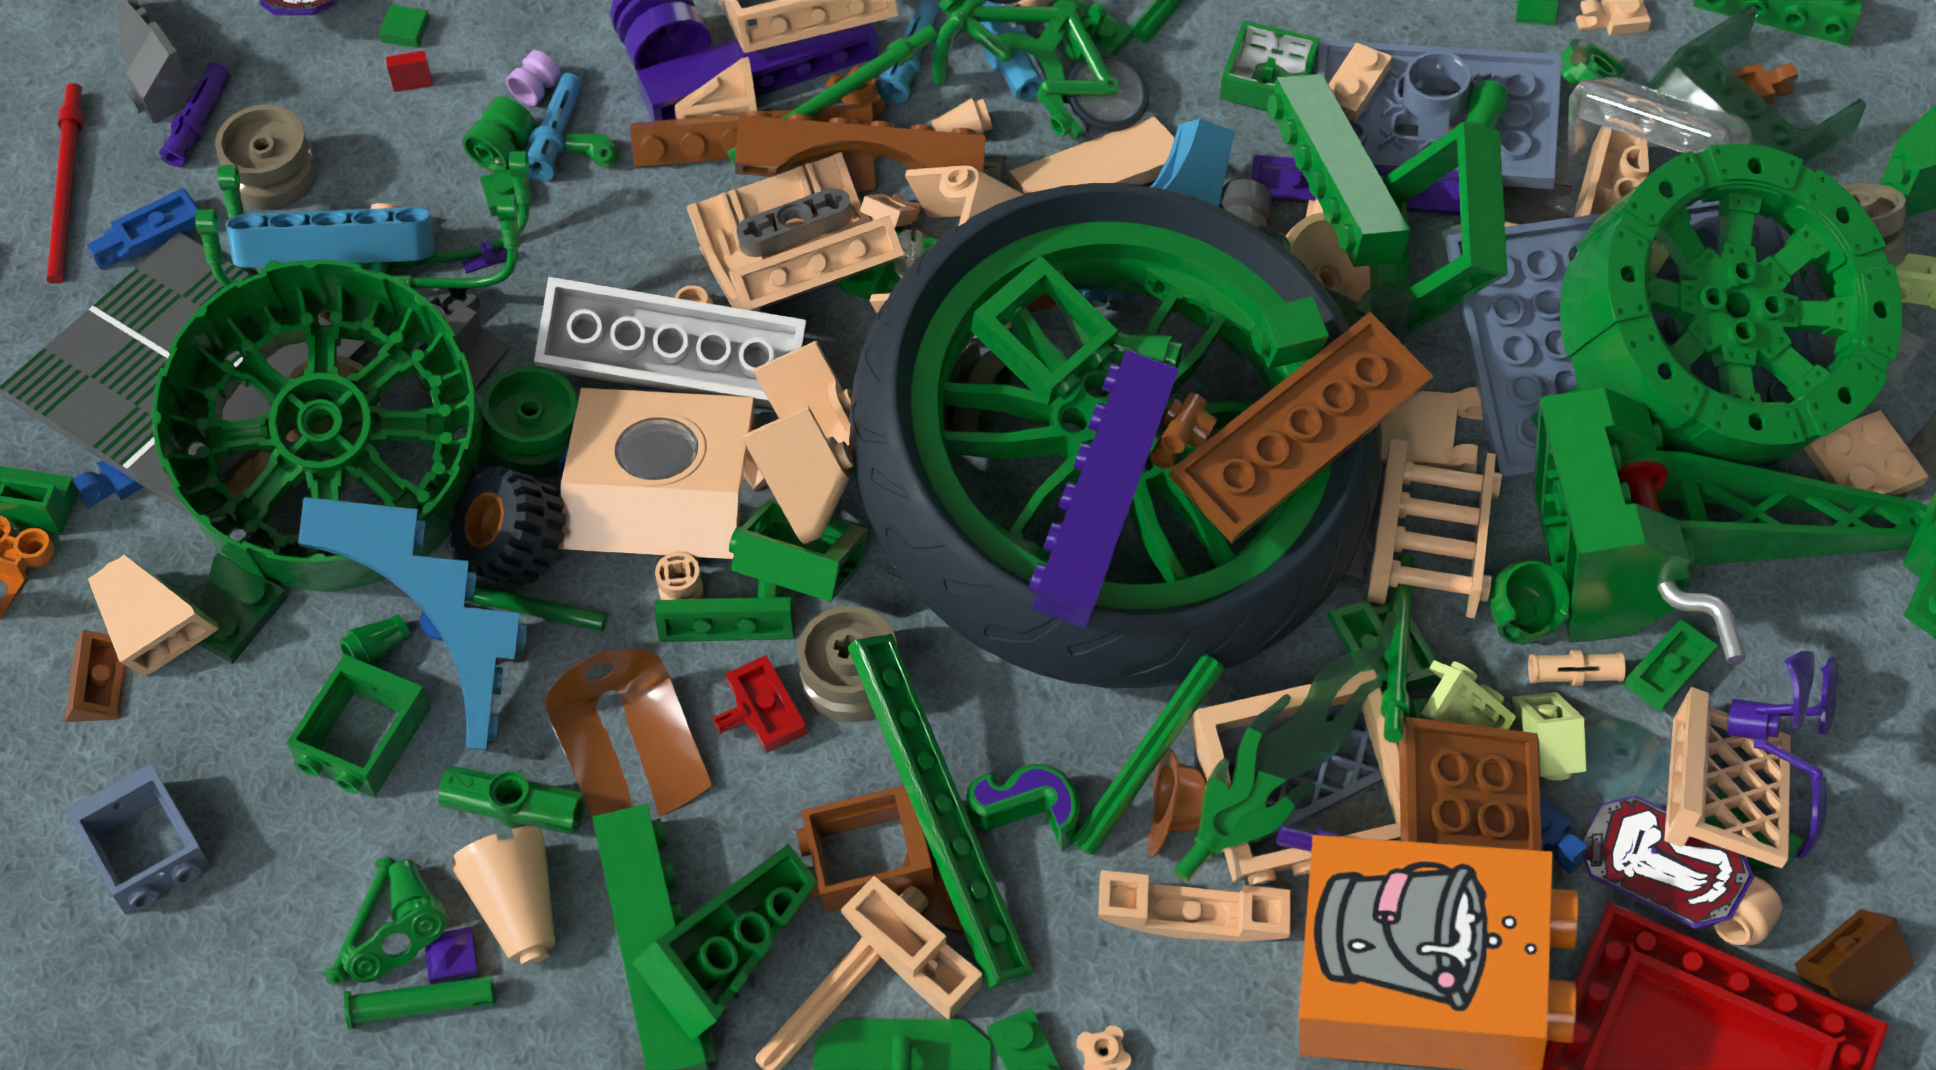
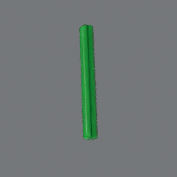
[1073,654,1224,855]

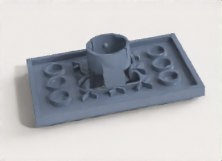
[1317,40,1562,189]

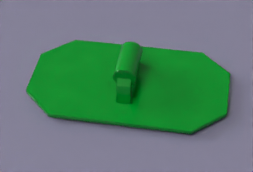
[813,1019,991,1070]

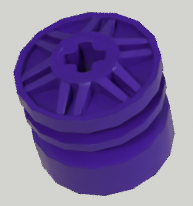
[609,0,711,71]

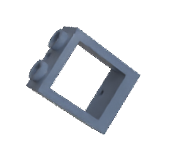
[65,763,211,915]

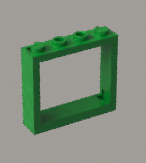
[1370,121,1508,334]

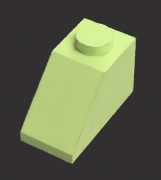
[1512,692,1586,780]

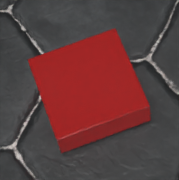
[386,50,433,92]

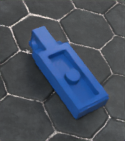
[87,188,199,270]

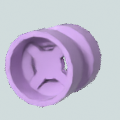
[506,50,561,106]

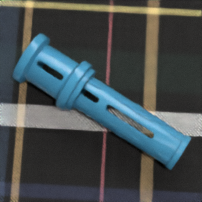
[876,0,941,104]
[527,73,584,182]

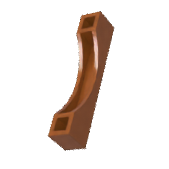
[735,111,985,177]

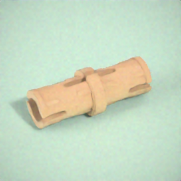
[1528,650,1625,686]

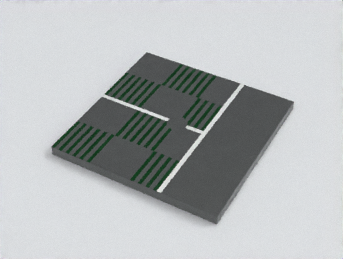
[0,232,367,516]

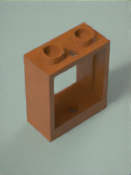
[796,785,935,913]

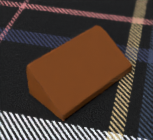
[64,629,125,722]

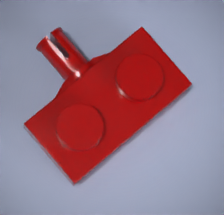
[712,655,807,753]

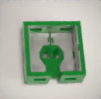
[1220,20,1320,111]

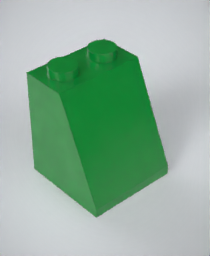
[1880,104,1936,218]

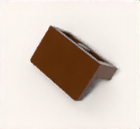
[1794,909,1914,1011]

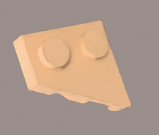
[675,57,757,119]

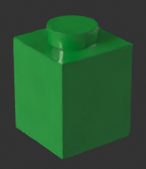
[1251,296,1329,369]

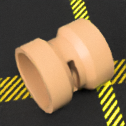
[655,552,704,600]

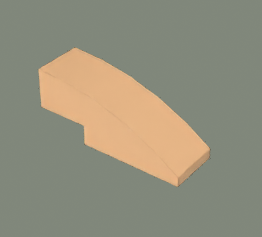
[841,876,982,1019]

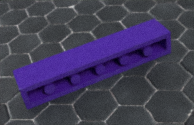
[636,23,878,121]
[1028,350,1179,629]

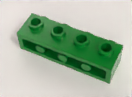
[1693,0,1864,46]

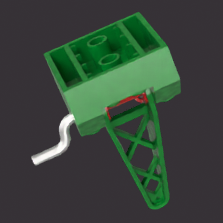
[1533,387,1928,664]

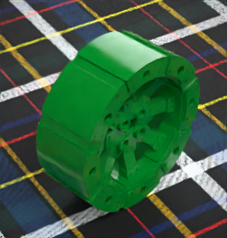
[1560,143,1902,468]
[152,260,485,591]

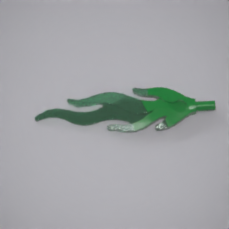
[1174,612,1396,883]

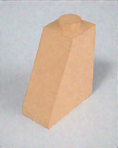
[88,555,219,676]

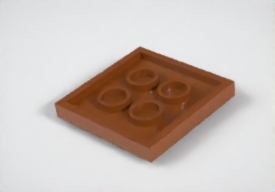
[1399,717,1542,851]

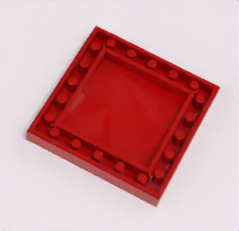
[1542,902,1889,1070]

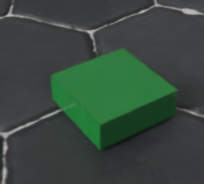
[379,5,430,48]

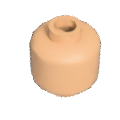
[1713,875,1782,946]

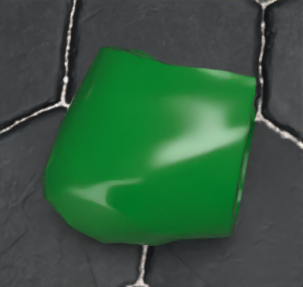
[1488,561,1570,644]

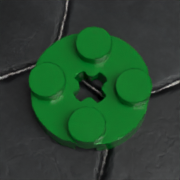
[1560,39,1637,109]

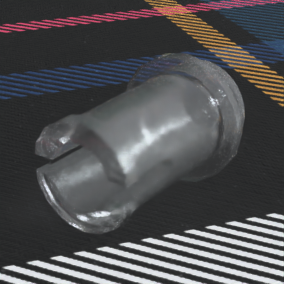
[894,230,925,278]

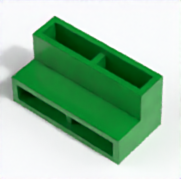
[0,466,79,535]

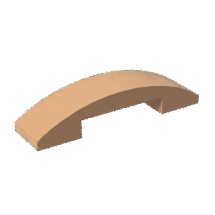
[1098,870,1290,941]

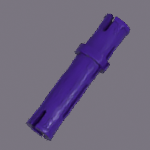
[159,62,231,167]

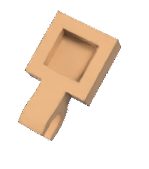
[1576,0,1651,36]

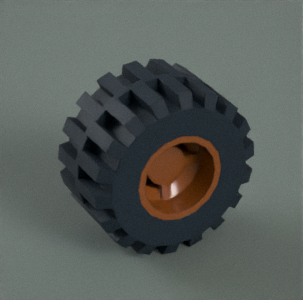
[450,466,566,587]

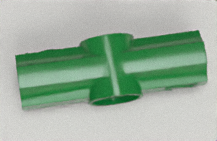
[438,765,585,835]

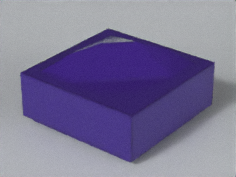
[425,927,479,984]

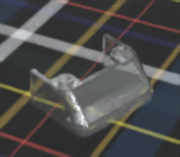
[1567,77,1752,174]

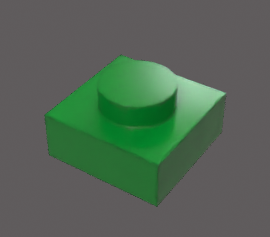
[480,169,531,216]

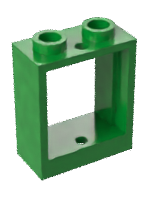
[971,255,1118,406]
[729,498,868,602]
[286,654,431,797]

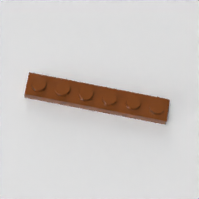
[630,103,873,167]

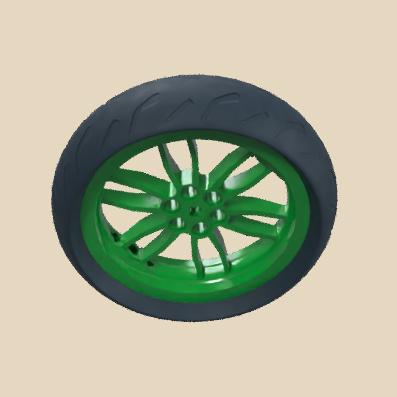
[850,183,1382,688]

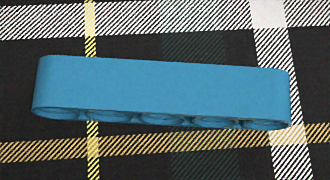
[226,207,435,268]

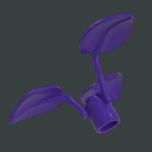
[1728,651,1838,858]

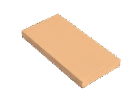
[1009,117,1175,194]

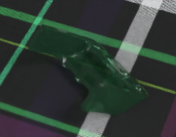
[1634,4,1867,165]

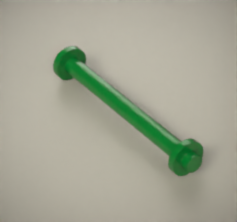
[323,856,395,985]

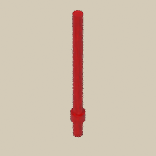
[46,83,84,284]

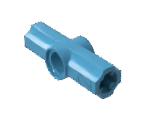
[980,1,1046,101]

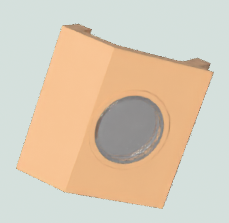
[558,388,758,559]

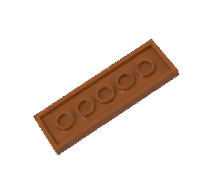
[1169,312,1433,543]

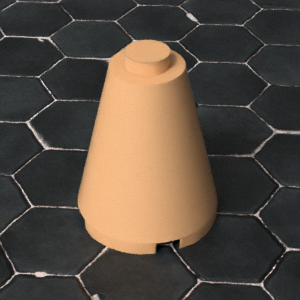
[451,826,555,966]

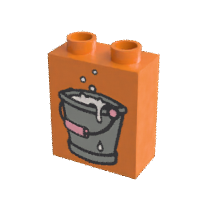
[1299,835,1578,1070]

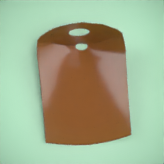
[545,648,712,818]

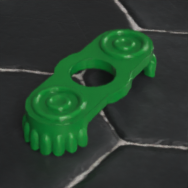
[341,896,447,983]

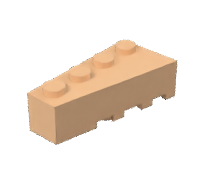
[1574,116,1649,217]

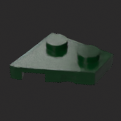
[197,553,288,664]

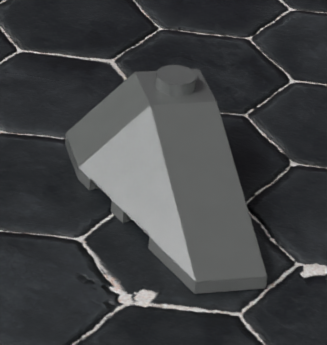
[115,0,192,123]

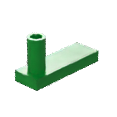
[655,579,794,642]

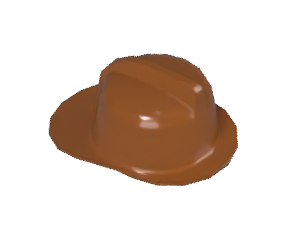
[1147,749,1206,858]

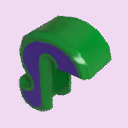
[966,764,1080,851]

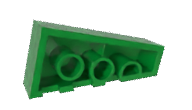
[632,843,818,1041]

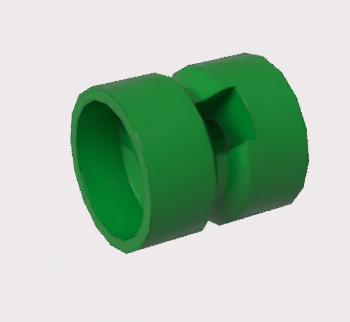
[462,96,537,173]

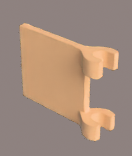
[1381,387,1483,474]

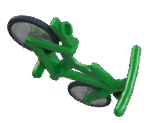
[932,0,1150,141]

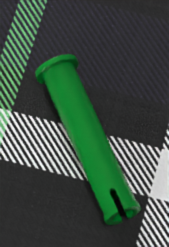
[344,975,495,1030]

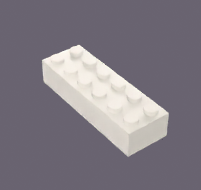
[534,277,806,408]

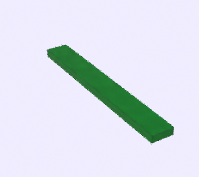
[847,634,1034,989]

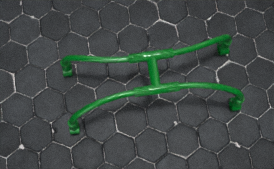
[195,151,532,289]

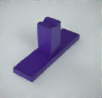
[462,241,508,273]

